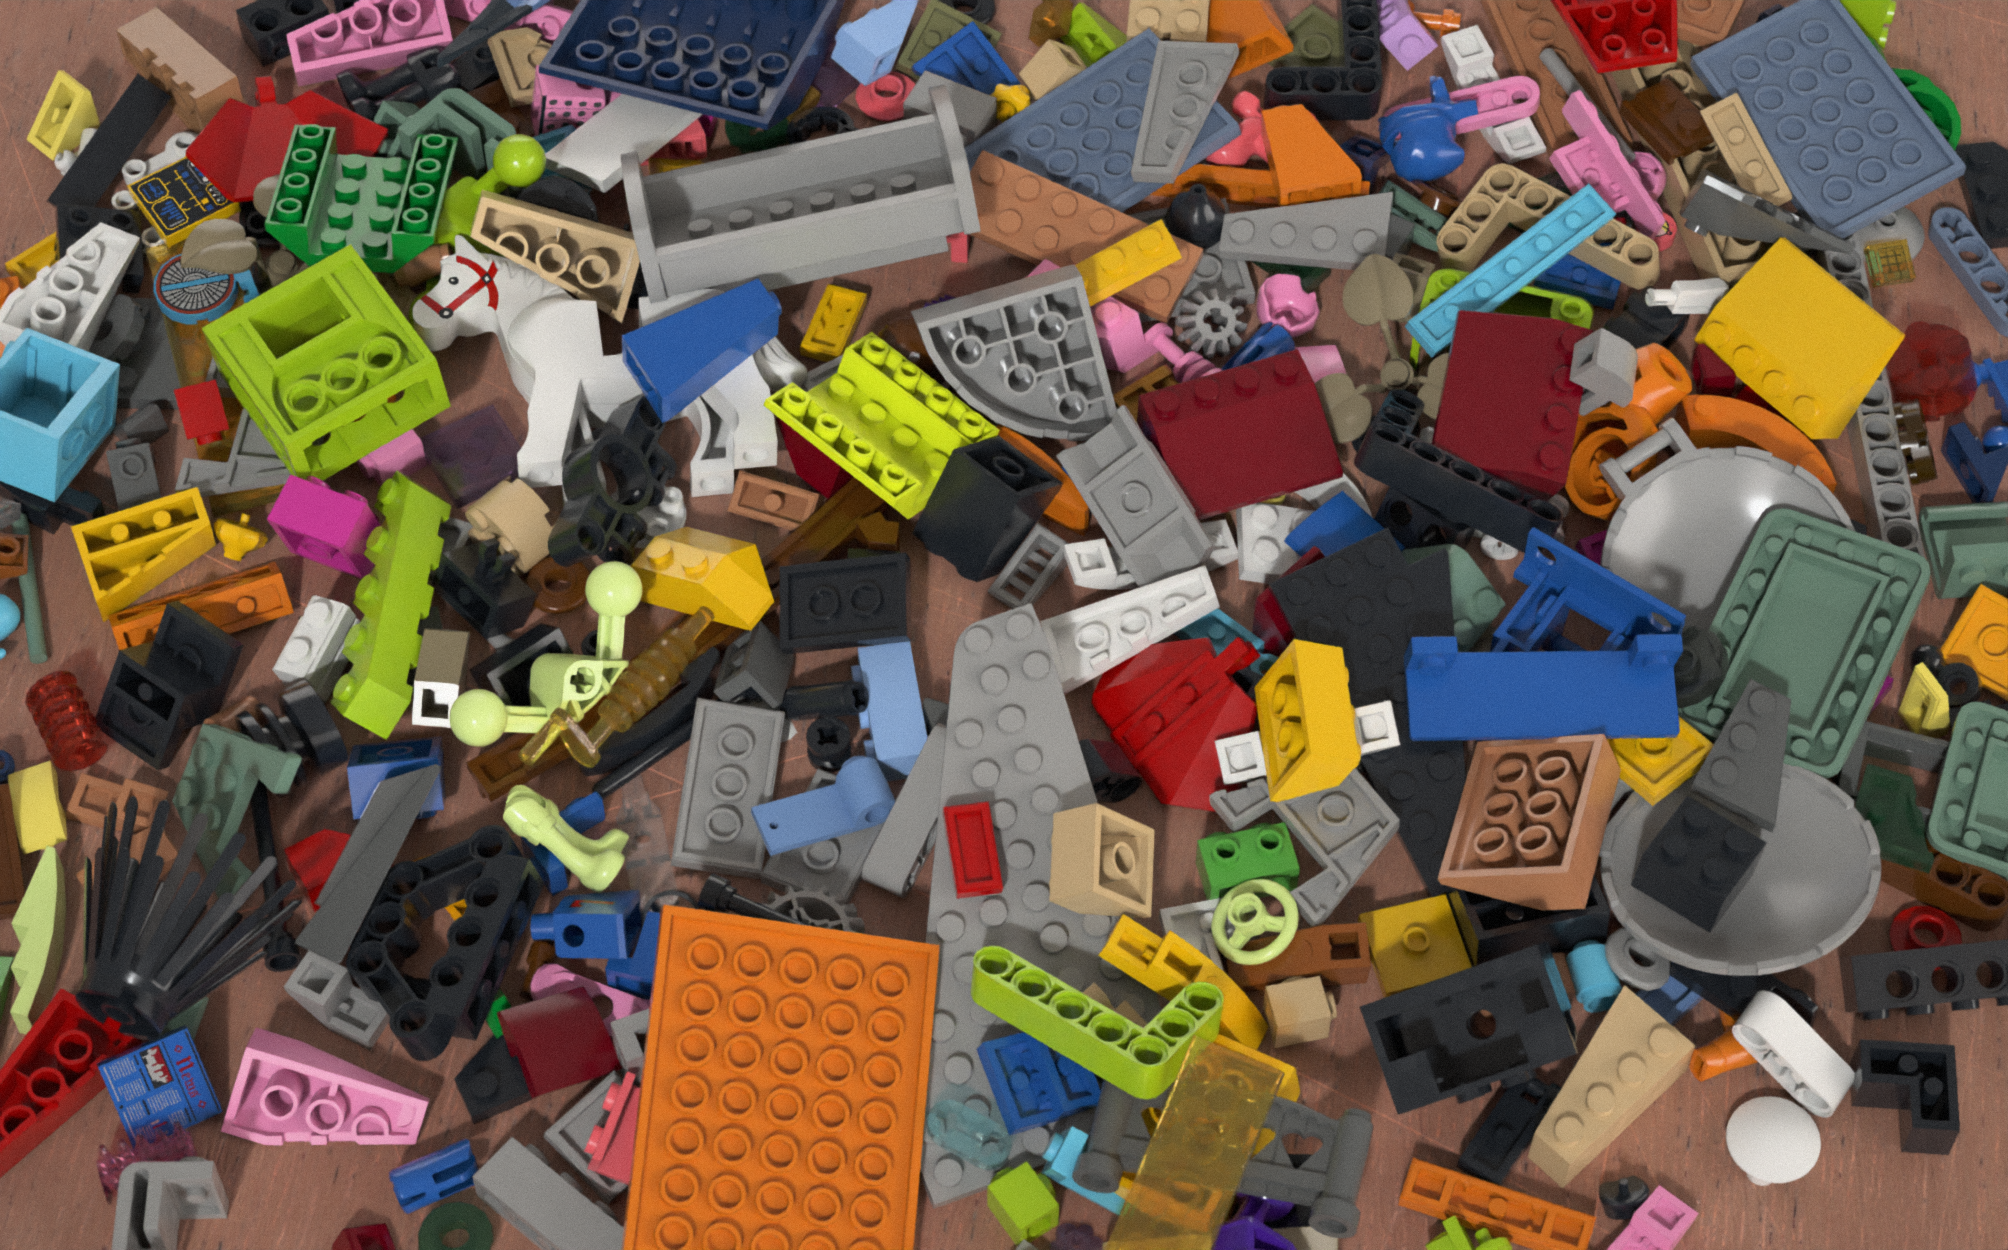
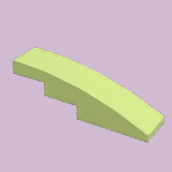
[10,846,66,1034]

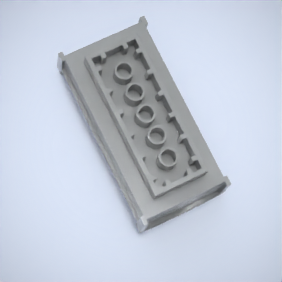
[620,84,981,303]

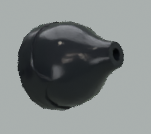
[1165,184,1226,250]

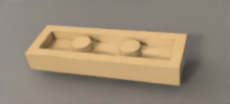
[1700,93,1793,206]

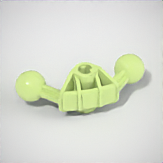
[449,561,642,747]

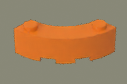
[1674,395,1837,494]

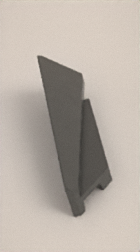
[294,764,442,964]

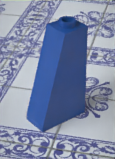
[622,278,782,423]

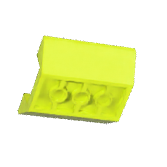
[763,332,1000,520]

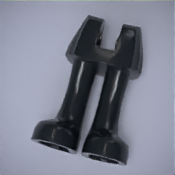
[336,45,462,121]

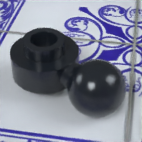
[1909,644,1982,708]

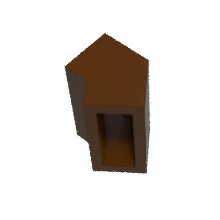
[856,511,900,551]

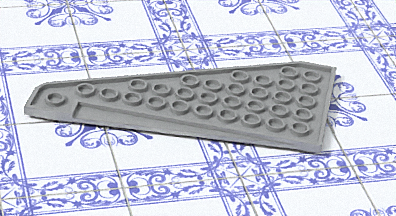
[920,603,1161,1209]

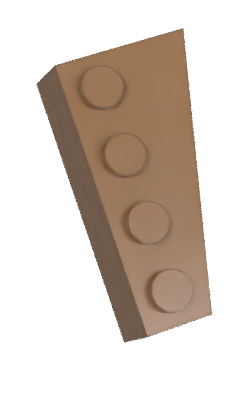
[116,7,248,134]

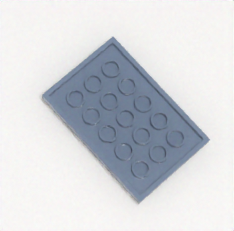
[1690,0,1966,238]
[964,28,1241,212]

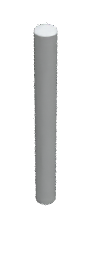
[1539,48,1636,164]

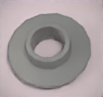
[1605,928,1671,991]

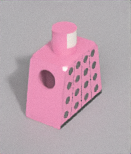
[530,65,621,136]

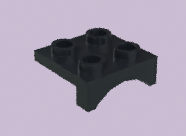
[54,204,144,293]

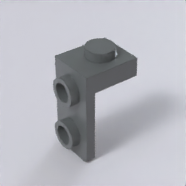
[106,438,161,511]

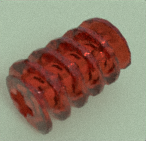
[25,671,108,771]

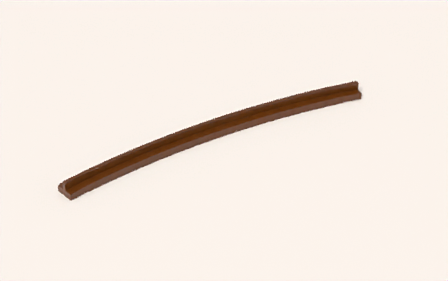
[466,380,978,802]

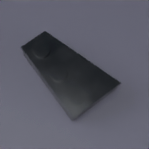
[1446,875,1610,967]

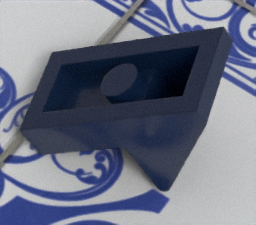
[1339,134,1390,195]
[1941,422,2008,503]

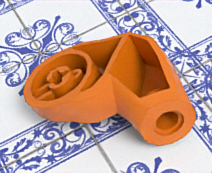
[1564,343,1692,521]

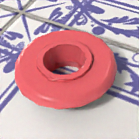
[855,72,915,122]

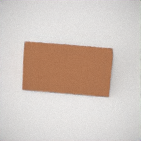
[727,471,825,531]

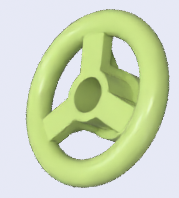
[1211,879,1299,965]

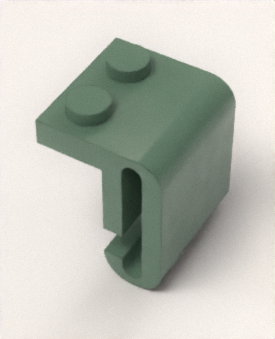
[398,88,522,198]
[1919,501,2008,599]
[1401,544,1506,652]

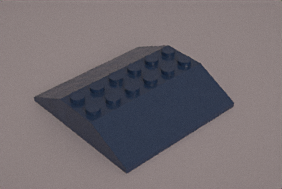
[539,0,845,130]

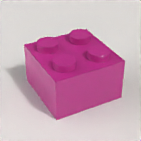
[267,474,381,580]

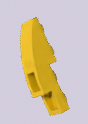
[1098,914,1269,1050]

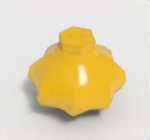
[990,84,1031,123]
[213,513,268,561]

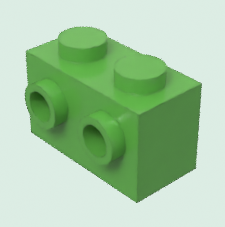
[1195,822,1300,900]

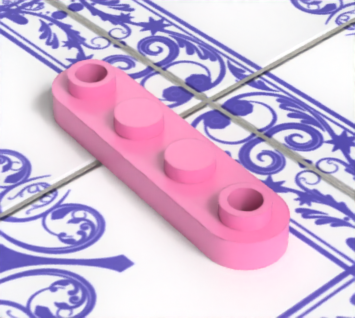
[1384,76,1540,140]

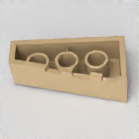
[470,189,640,323]
[1528,985,1695,1188]

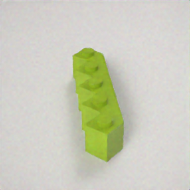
[330,471,451,740]

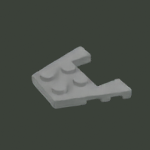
[175,357,325,497]
[1209,768,1400,927]

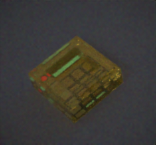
[1864,239,1916,288]

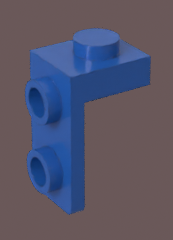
[520,792,605,896]

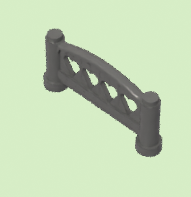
[1072,1079,1374,1238]

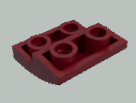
[497,986,622,1099]

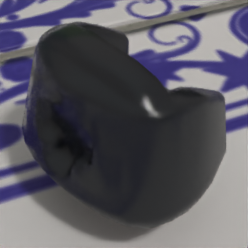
[1598,1175,1650,1220]

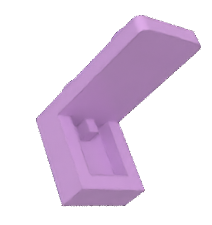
[1377,0,1438,71]

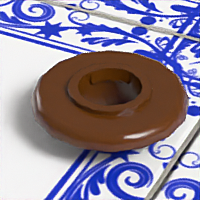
[1411,179,1463,216]
[525,557,591,614]

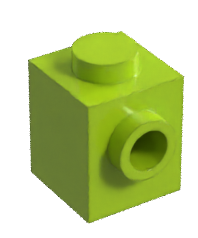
[987,1162,1059,1247]

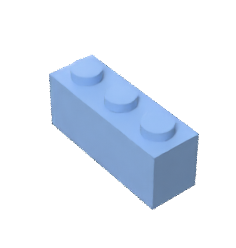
[851,641,927,781]

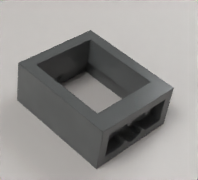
[1835,721,1949,839]

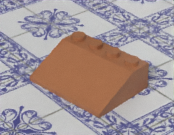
[1438,734,1621,910]

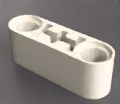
[1732,990,1855,1117]

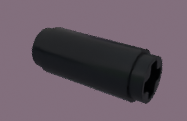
[779,680,869,721]

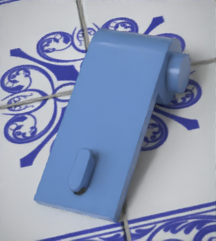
[751,755,896,856]

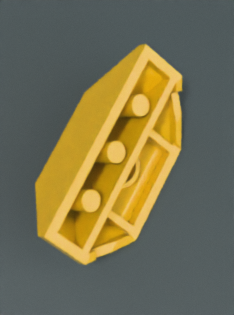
[630,526,774,631]

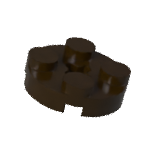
[1893,399,1938,486]

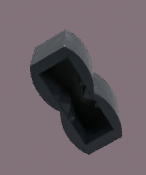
[1603,286,1690,350]

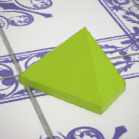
[1060,2,1127,68]

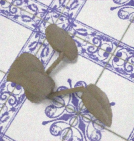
[181,174,378,293]
[1315,254,1449,444]

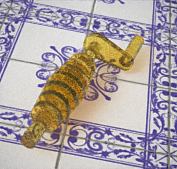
[518,606,715,768]

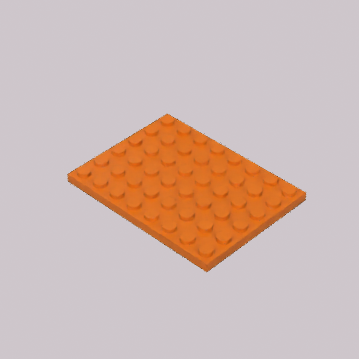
[621,904,940,1250]

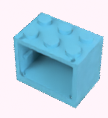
[0,328,120,502]

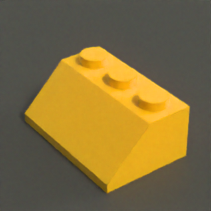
[1254,639,1361,802]

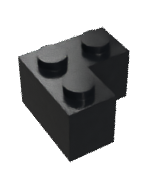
[1850,1039,1960,1155]

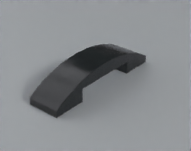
[576,646,721,777]

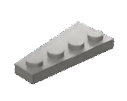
[1131,41,1239,184]
[1219,192,1393,270]

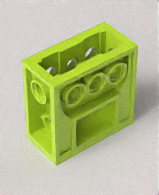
[202,244,451,481]

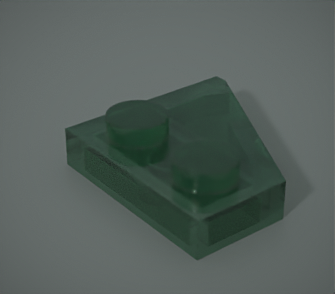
[1854,763,1934,873]

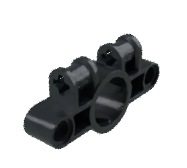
[548,396,677,567]

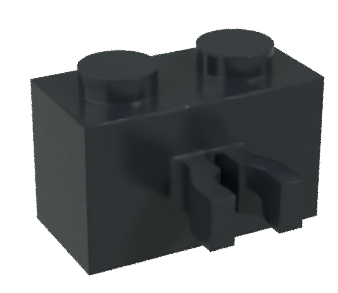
[431,538,536,639]

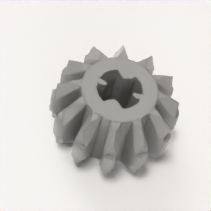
[1175,288,1247,360]

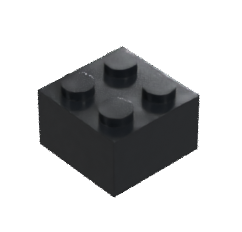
[1631,796,1767,933]

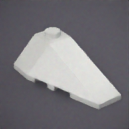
[0,223,140,351]

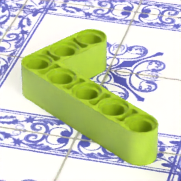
[970,946,1224,1099]

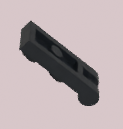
[1457,1071,1562,1186]

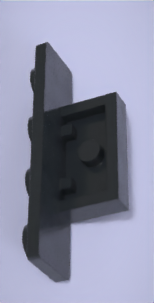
[1669,963,1818,1028]

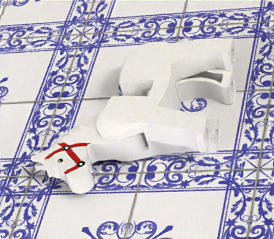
[413,235,808,505]

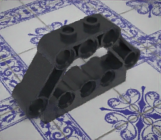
[346,825,544,1061]

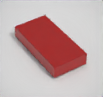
[942,801,1003,899]

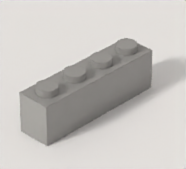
[472,1137,624,1250]

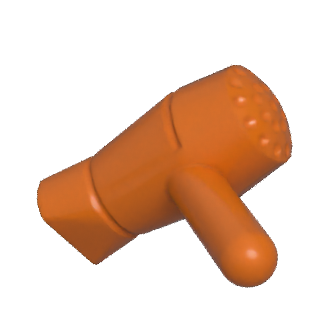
[1689,1009,1758,1082]

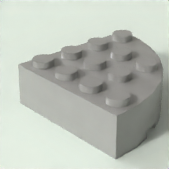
[911,264,1116,441]

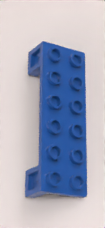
[1404,634,1683,741]

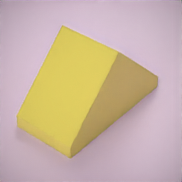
[26,70,100,161]

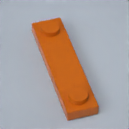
[1398,1157,1596,1250]

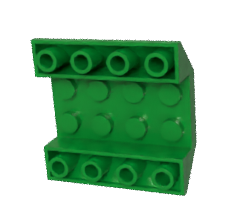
[265,124,459,273]

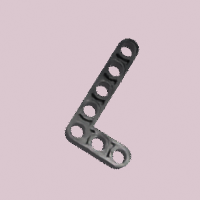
[1263,0,1382,121]
[1354,389,1563,555]

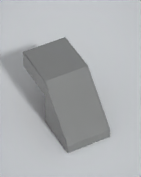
[284,950,390,1050]

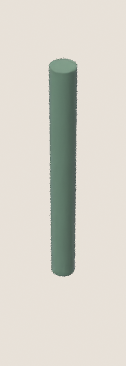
[10,513,48,664]

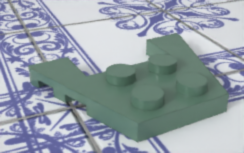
[172,724,302,910]

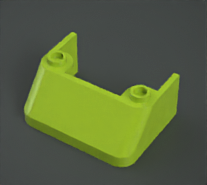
[1409,268,1594,371]

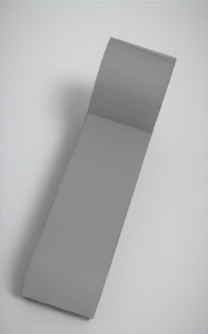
[861,723,946,898]

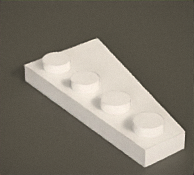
[1040,565,1220,695]

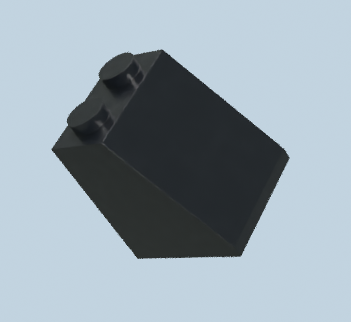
[912,435,1063,583]

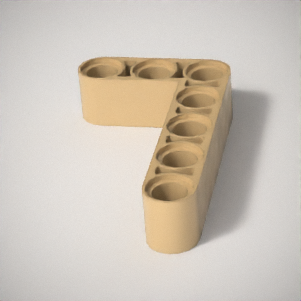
[1437,164,1660,289]

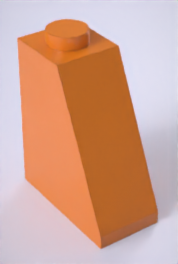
[1206,0,1294,79]
[1261,104,1362,207]

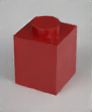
[174,379,229,446]

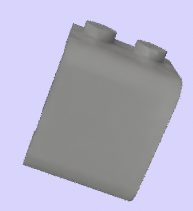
[112,1156,229,1250]

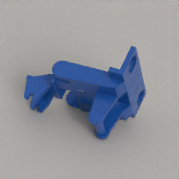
[1476,527,1686,741]

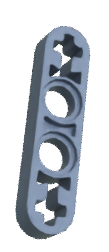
[1928,207,2008,337]

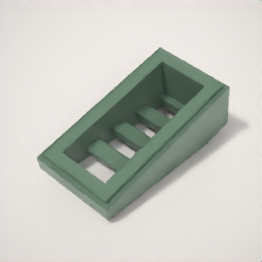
[1378,180,1449,252]

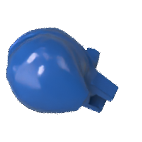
[1377,76,1478,182]

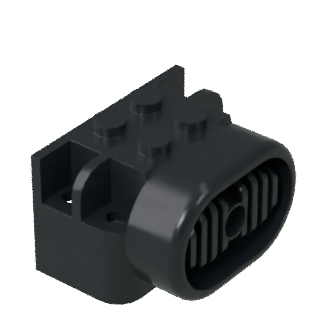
[1360,941,1578,1115]

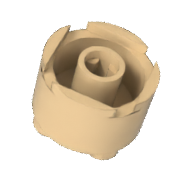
[465,476,555,576]

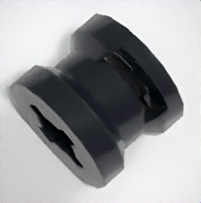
[806,717,851,773]

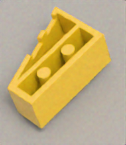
[71,487,216,623]

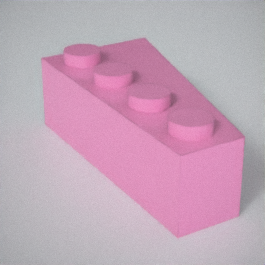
[286,0,453,87]

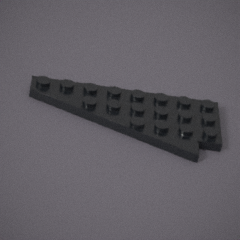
[1268,527,1466,898]

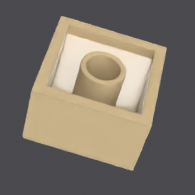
[1049,803,1154,918]

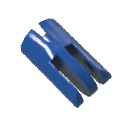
[1221,322,1295,371]
[389,1138,479,1214]

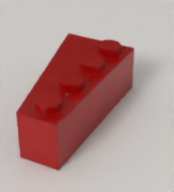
[0,988,142,1178]

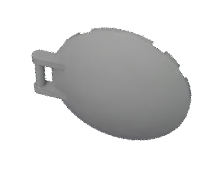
[1599,418,1856,631]
[1599,763,1881,976]

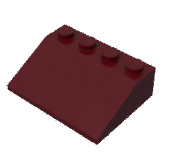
[1431,310,1594,501]
[1137,349,1343,520]

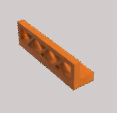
[108,561,294,650]

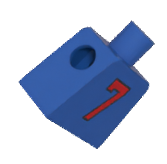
[531,890,642,959]

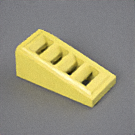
[1898,662,1950,739]

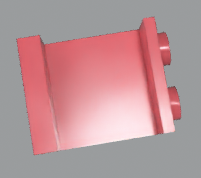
[584,1071,640,1185]

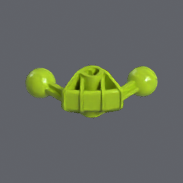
[408,134,546,328]

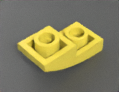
[8,760,67,855]

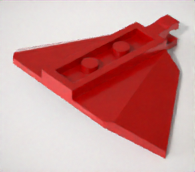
[185,76,388,203]
[1091,637,1261,813]

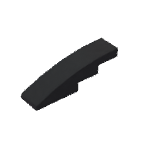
[46,74,171,208]

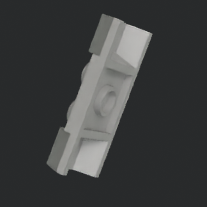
[1056,405,1215,588]

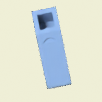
[831,0,918,86]

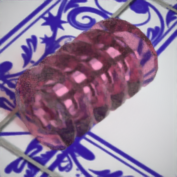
[96,1121,198,1205]

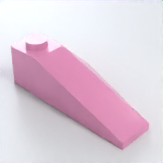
[221,1028,430,1145]

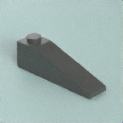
[1679,168,1855,254]

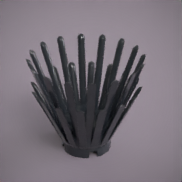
[75,796,302,1040]

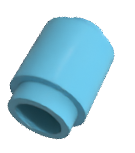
[1566,940,1622,1013]

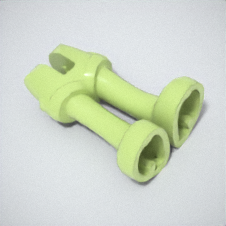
[503,785,629,893]

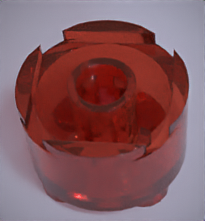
[1886,321,1977,422]

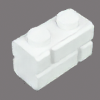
[272,595,360,703]

